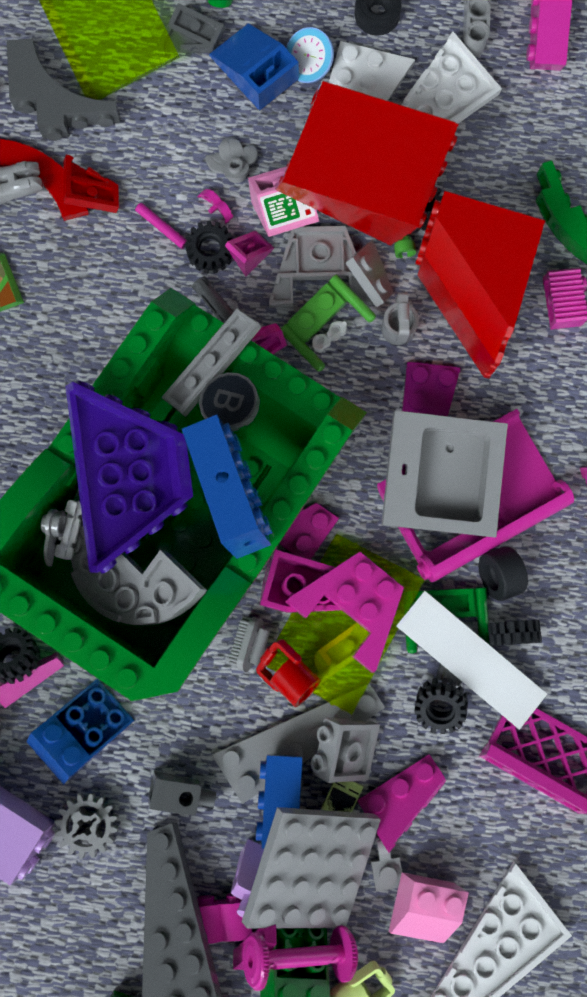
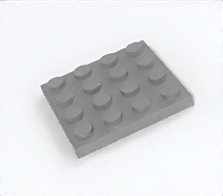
[242,807,381,929]

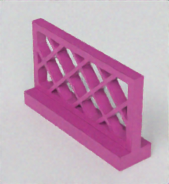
[479,708,587,814]

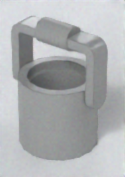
[381,292,419,346]

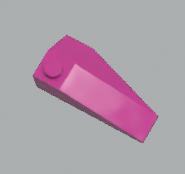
[259,549,341,613]

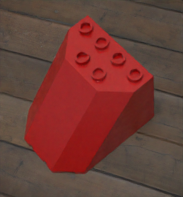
[415,191,545,379]

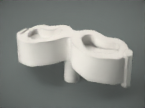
[312,321,347,353]

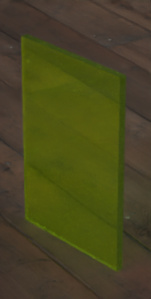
[267,534,425,715]

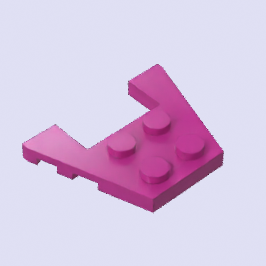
[285,552,404,673]

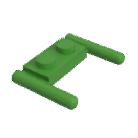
[281,274,376,372]

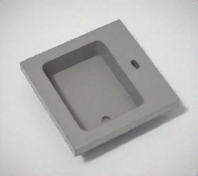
[381,411,508,537]

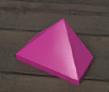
[225,231,274,277]

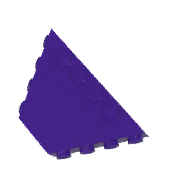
[65,381,193,574]

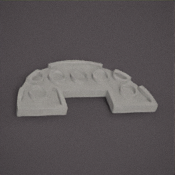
[71,489,207,625]

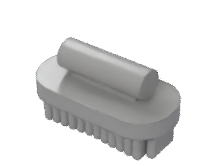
[228,616,270,672]

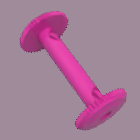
[243,925,358,991]

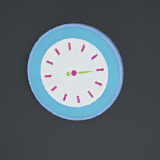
[286,27,334,84]

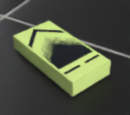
[320,781,363,812]

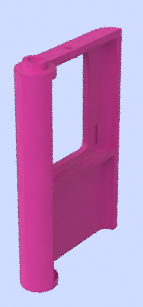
[377,408,574,582]

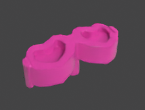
[197,189,233,224]

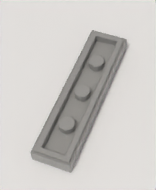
[162,308,261,417]

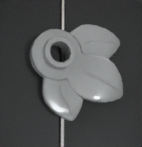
[206,137,258,183]
[41,509,67,567]

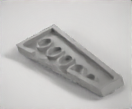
[212,683,385,804]

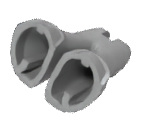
[0,161,43,205]

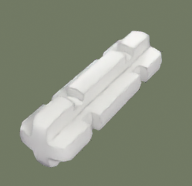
[54,500,82,560]

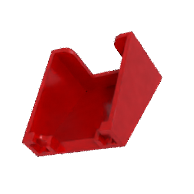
[276,81,459,246]

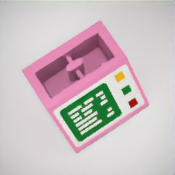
[248,166,319,237]

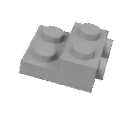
[311,718,380,783]

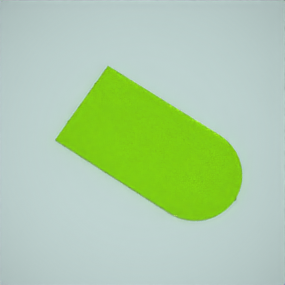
[39,0,180,100]

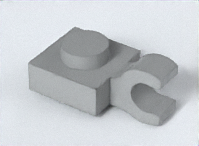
[370,837,402,892]

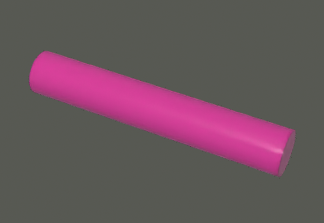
[135,202,187,250]

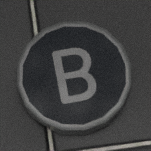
[199,373,260,432]

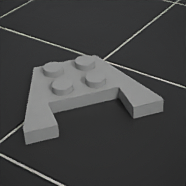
[269,226,373,308]

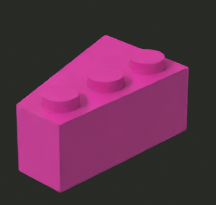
[526,0,572,71]

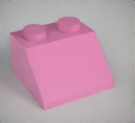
[389,872,469,943]

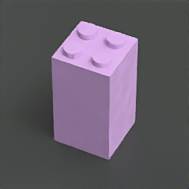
[0,786,56,885]

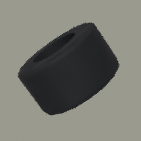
[478,546,528,601]

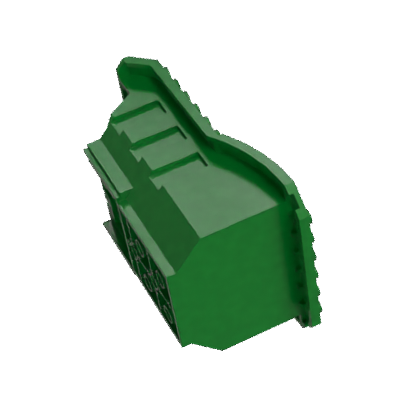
[0,288,367,701]

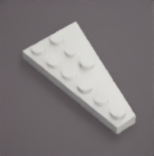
[402,32,502,123]
[329,41,415,101]
[431,861,572,997]

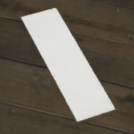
[397,591,547,730]

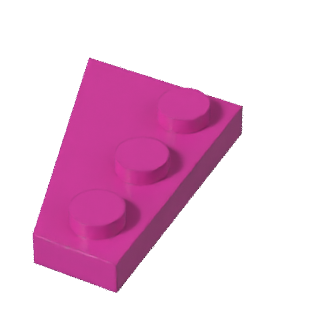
[357,754,446,853]

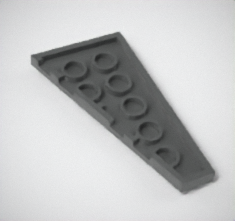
[142,823,222,997]

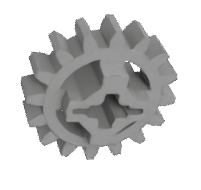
[54,792,119,859]

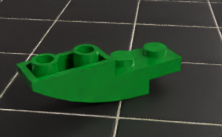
[536,160,587,265]

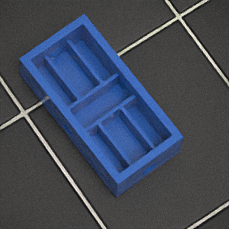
[182,415,273,559]

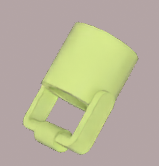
[330,961,395,997]

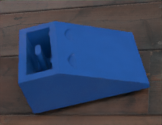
[209,23,299,111]
[26,678,134,785]

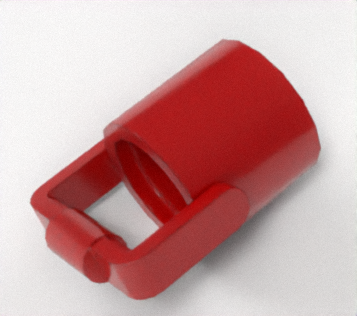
[256,639,321,707]

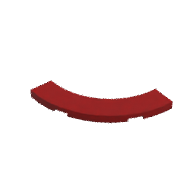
[0,139,89,221]

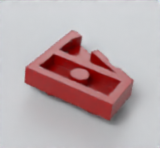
[64,154,119,213]

